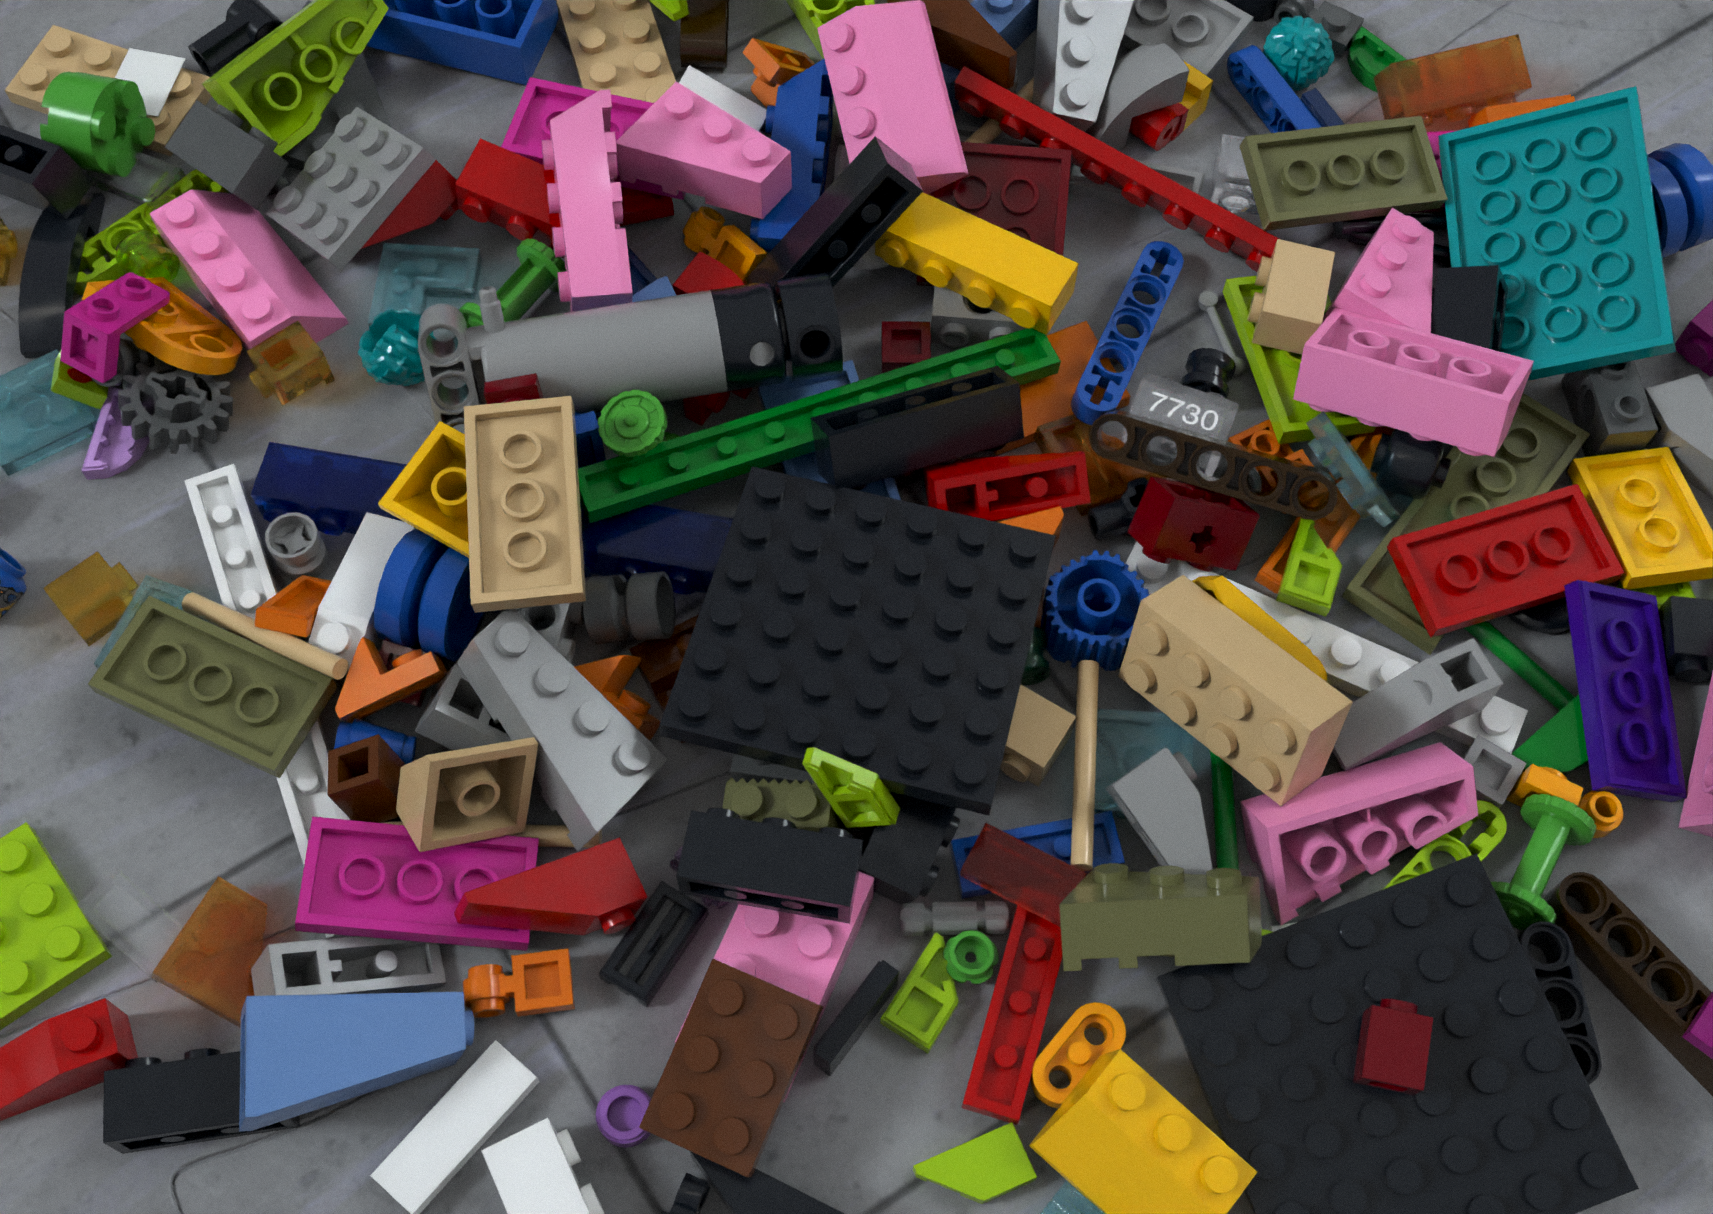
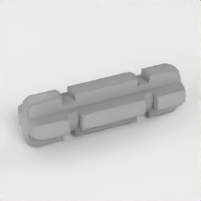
[899,901,1009,936]

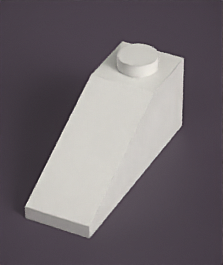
[308,512,418,670]

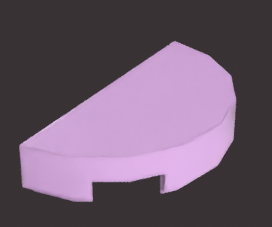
[81,386,149,480]

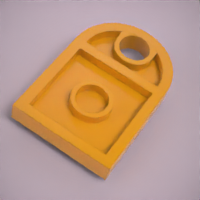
[82,277,242,375]

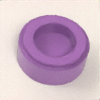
[596,1085,651,1148]

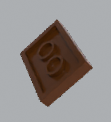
[639,959,823,1178]

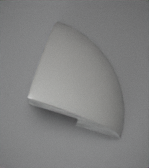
[1085,42,1189,150]

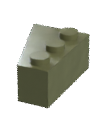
[1059,863,1262,971]

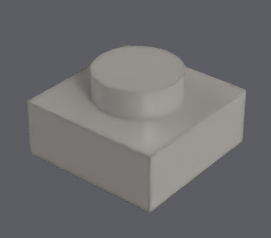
[1463,735,1527,808]

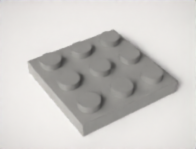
[266,107,436,271]

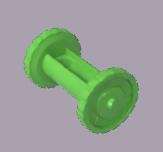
[459,238,566,328]
[598,390,680,457]
[1491,794,1596,931]

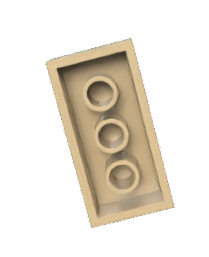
[1118,575,1353,806]

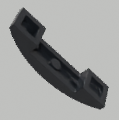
[18,193,106,358]

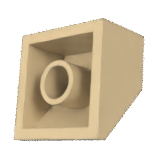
[396,737,538,852]

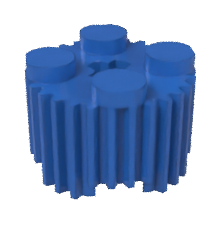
[1040,550,1151,671]

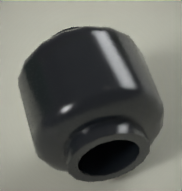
[1369,429,1451,499]

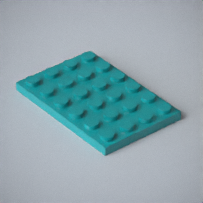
[1438,86,1676,381]

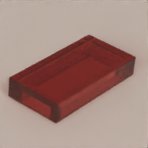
[960,823,1086,927]

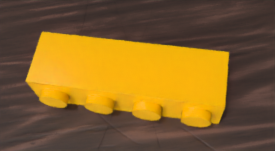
[875,192,1079,335]

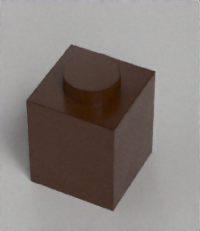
[327,734,406,823]

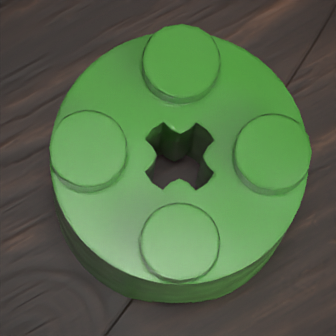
[40,72,155,177]

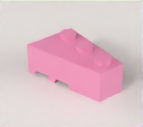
[616,82,792,219]
[1322,207,1434,333]

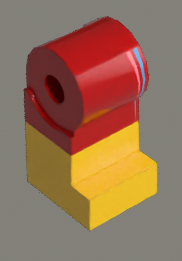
[1129,60,1213,151]

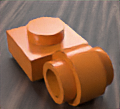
[463,948,575,1018]

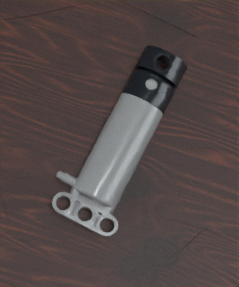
[418,272,843,428]

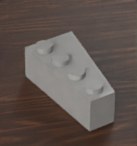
[1032,0,1134,132]
[457,609,668,851]

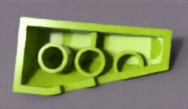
[202,0,389,157]

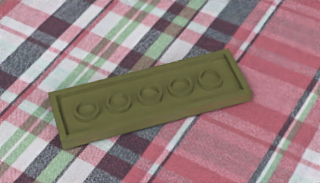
[1342,393,1590,655]

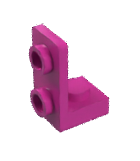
[60,272,170,384]

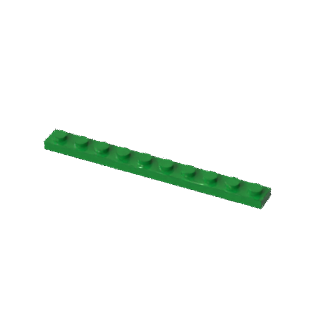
[578,328,1061,523]

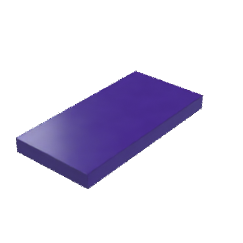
[1564,580,1687,802]

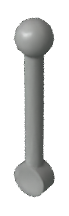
[1198,291,1246,375]

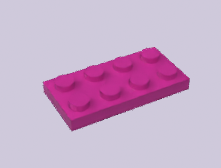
[501,77,686,200]
[295,816,539,951]

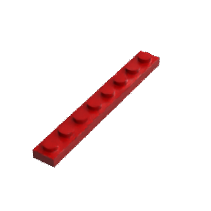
[954,66,1279,272]

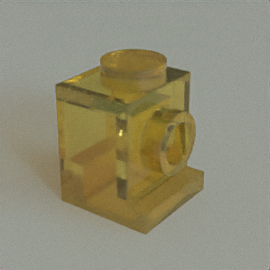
[246,321,335,406]

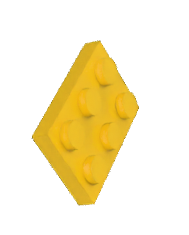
[1567,447,1713,590]

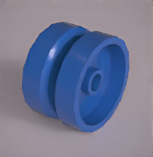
[1648,143,1713,258]
[374,529,485,662]

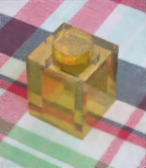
[43,551,141,646]

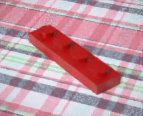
[961,888,1063,1125]

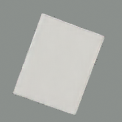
[115,48,186,117]

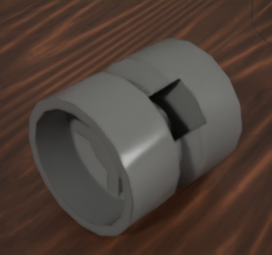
[583,571,676,644]

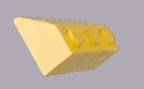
[378,421,469,558]
[1029,1049,1257,1214]

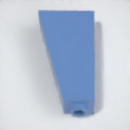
[239,992,474,1132]

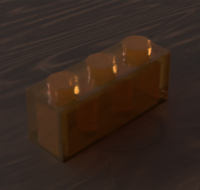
[1374,34,1532,128]

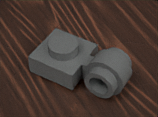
[1274,0,1364,58]

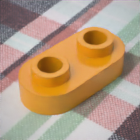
[1030,1002,1126,1108]

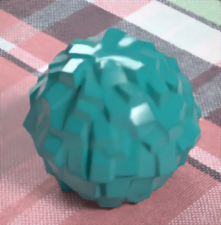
[1263,16,1335,91]
[358,308,436,386]

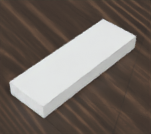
[370,1040,540,1214]

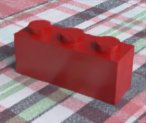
[455,138,564,258]

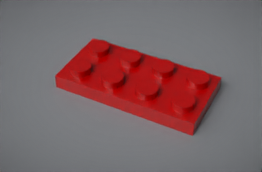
[1387,484,1625,638]

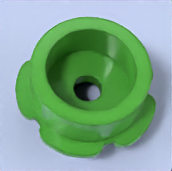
[943,930,999,985]

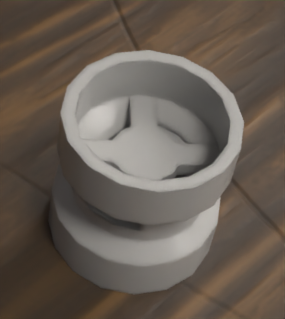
[265,512,329,580]

